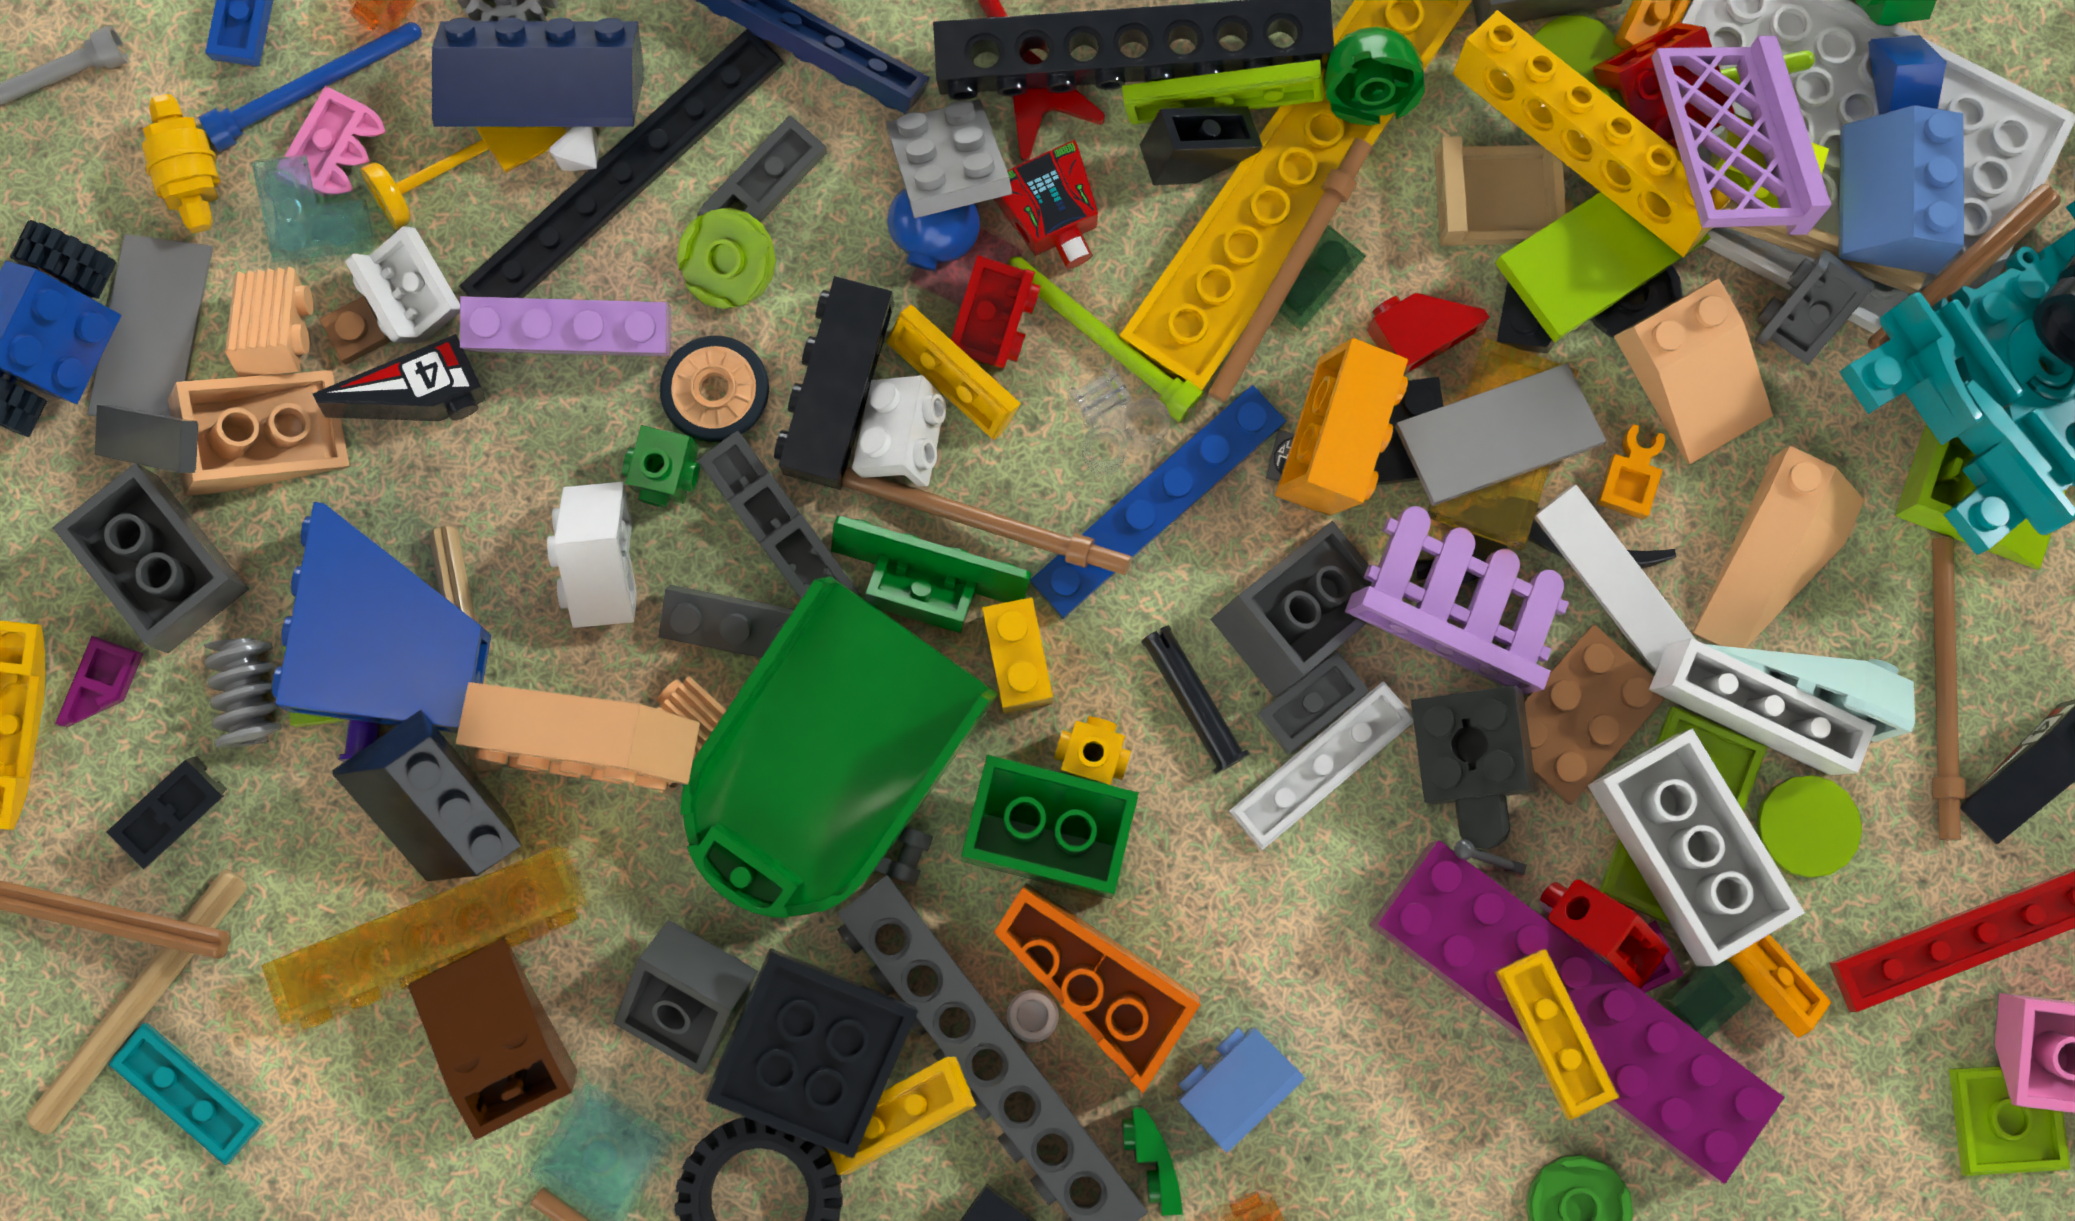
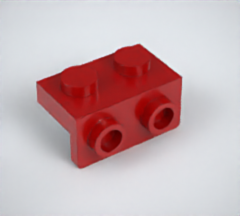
[951,255,1041,369]

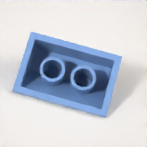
[1838,105,1964,274]

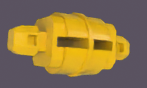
[142,94,220,233]

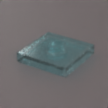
[528,1081,676,1221]

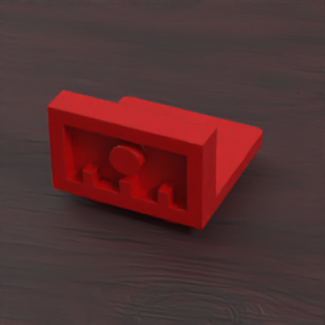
[1592,22,1735,149]

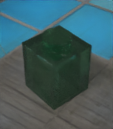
[1657,960,1752,1039]

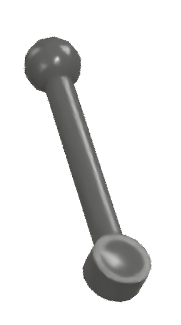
[1454,839,1527,875]

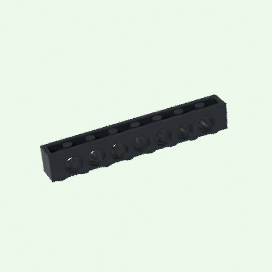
[933,0,1334,100]

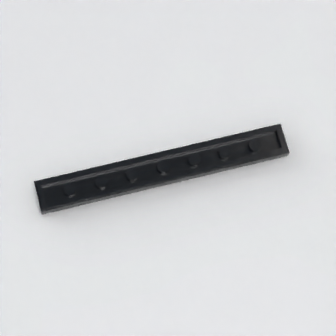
[459,29,784,298]

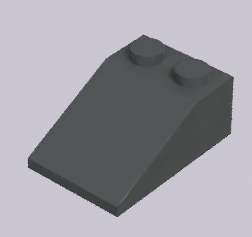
[1210,520,1372,698]

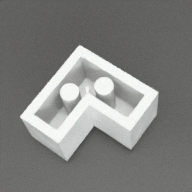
[547,482,637,628]

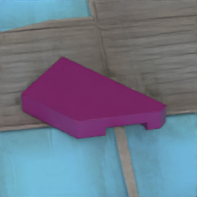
[55,636,143,728]

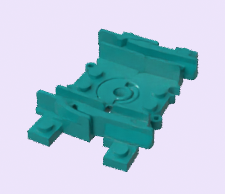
[1839,201,2075,555]

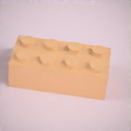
[455,682,700,791]

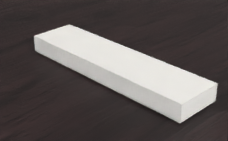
[1533,484,1696,673]
[1228,681,1414,851]

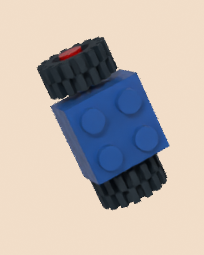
[0,220,122,437]

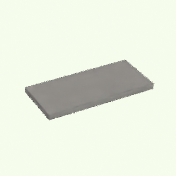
[87,234,213,416]
[1395,363,1606,506]

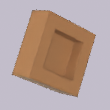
[319,296,390,365]

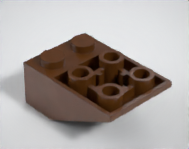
[408,936,577,1140]

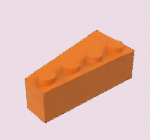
[994,883,1201,1094]

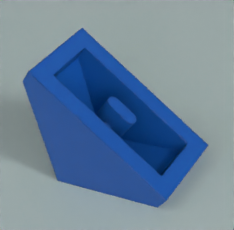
[1868,35,1947,115]

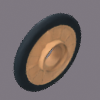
[660,336,769,442]

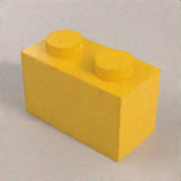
[982,597,1053,714]

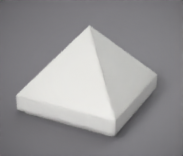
[549,127,599,171]

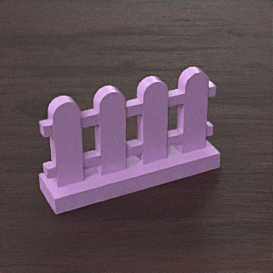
[1345,506,1569,695]

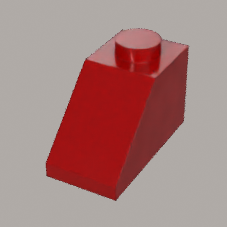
[1367,293,1490,376]

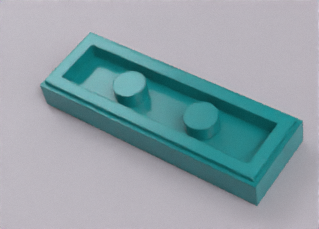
[108,1023,264,1165]

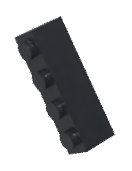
[774,276,895,490]

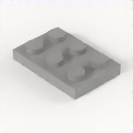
[886,99,1012,218]

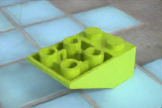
[1894,424,2066,570]

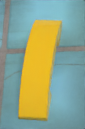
[0,620,45,830]

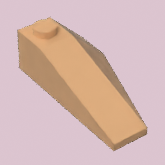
[1692,445,1865,648]

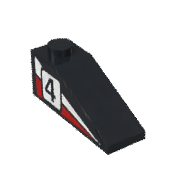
[312,334,486,421]
[1960,699,2075,844]

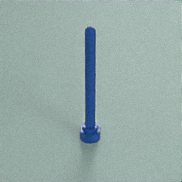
[198,22,422,152]

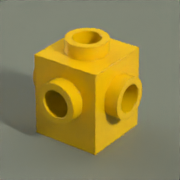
[1054,716,1131,785]

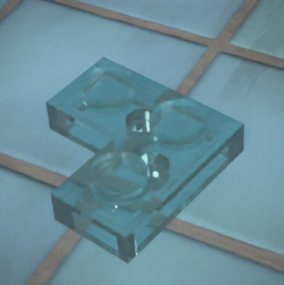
[252,155,375,262]

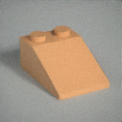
[1614,278,1773,465]
[168,370,350,496]

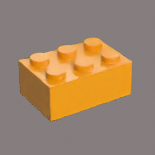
[1275,337,1408,516]

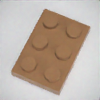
[1524,624,1666,805]

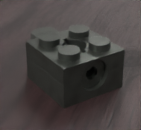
[1411,685,1537,849]

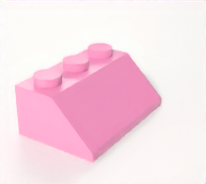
[1994,993,2075,1113]

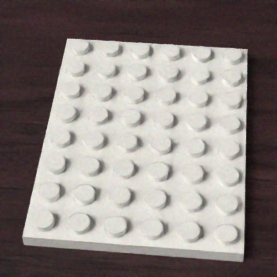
[1593,0,2075,334]

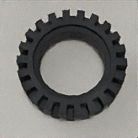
[674,1117,843,1221]

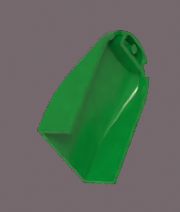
[680,576,999,918]

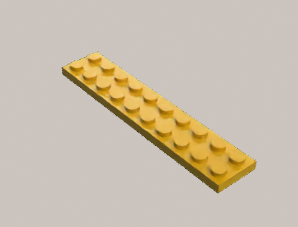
[1119,0,1472,391]

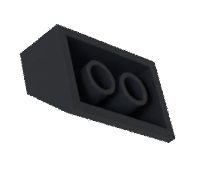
[332,710,522,881]

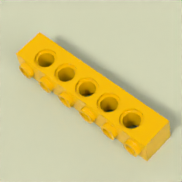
[1453,10,1731,258]

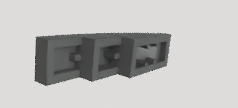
[696,430,861,599]

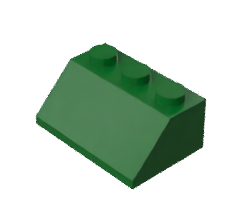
[961,755,1139,899]

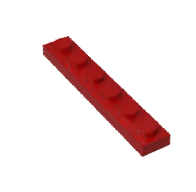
[1829,869,2075,1012]

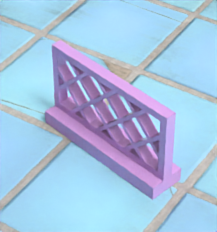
[1651,36,1831,235]

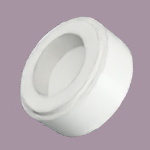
[1007,989,1059,1042]

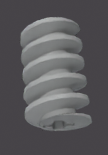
[204,638,282,748]

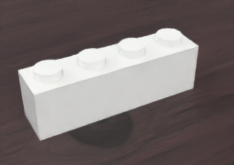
[1649,638,1876,776]

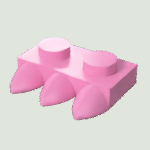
[277,86,386,198]

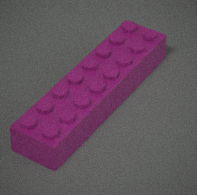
[1369,840,1785,1184]

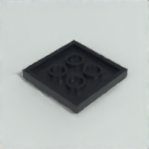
[704,948,918,1159]

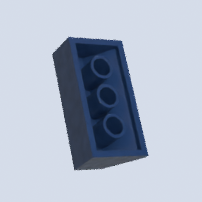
[432,18,644,127]

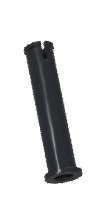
[1141,625,1250,775]

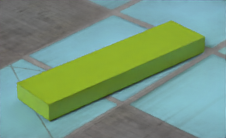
[1122,60,1325,125]

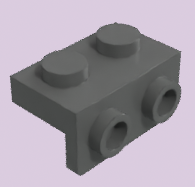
[1755,249,1874,365]

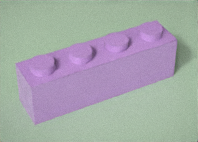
[460,296,671,357]

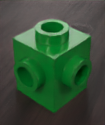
[622,425,700,508]

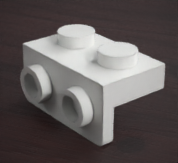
[345,226,460,344]
[852,375,946,487]

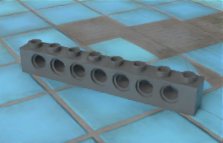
[837,875,1148,1221]

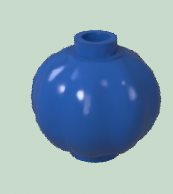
[887,188,980,271]

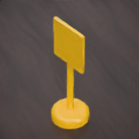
[360,127,566,230]

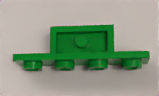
[831,516,1031,633]

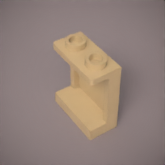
[1434,136,1573,246]

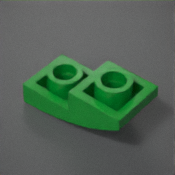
[1122,1105,1183,1216]

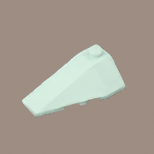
[1705,644,1915,742]

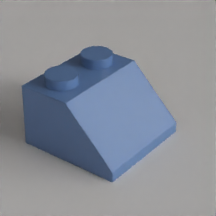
[1176,1027,1306,1153]

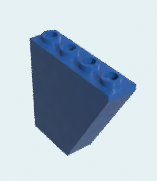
[272,502,492,733]

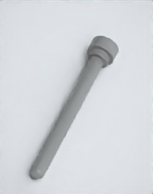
[0,25,129,106]

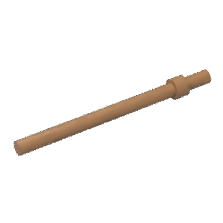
[1208,138,1372,403]
[842,467,1132,575]
[1932,537,1965,841]

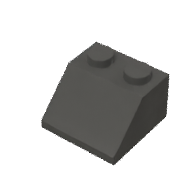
[613,920,758,1075]

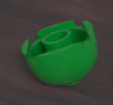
[1324,26,1425,125]

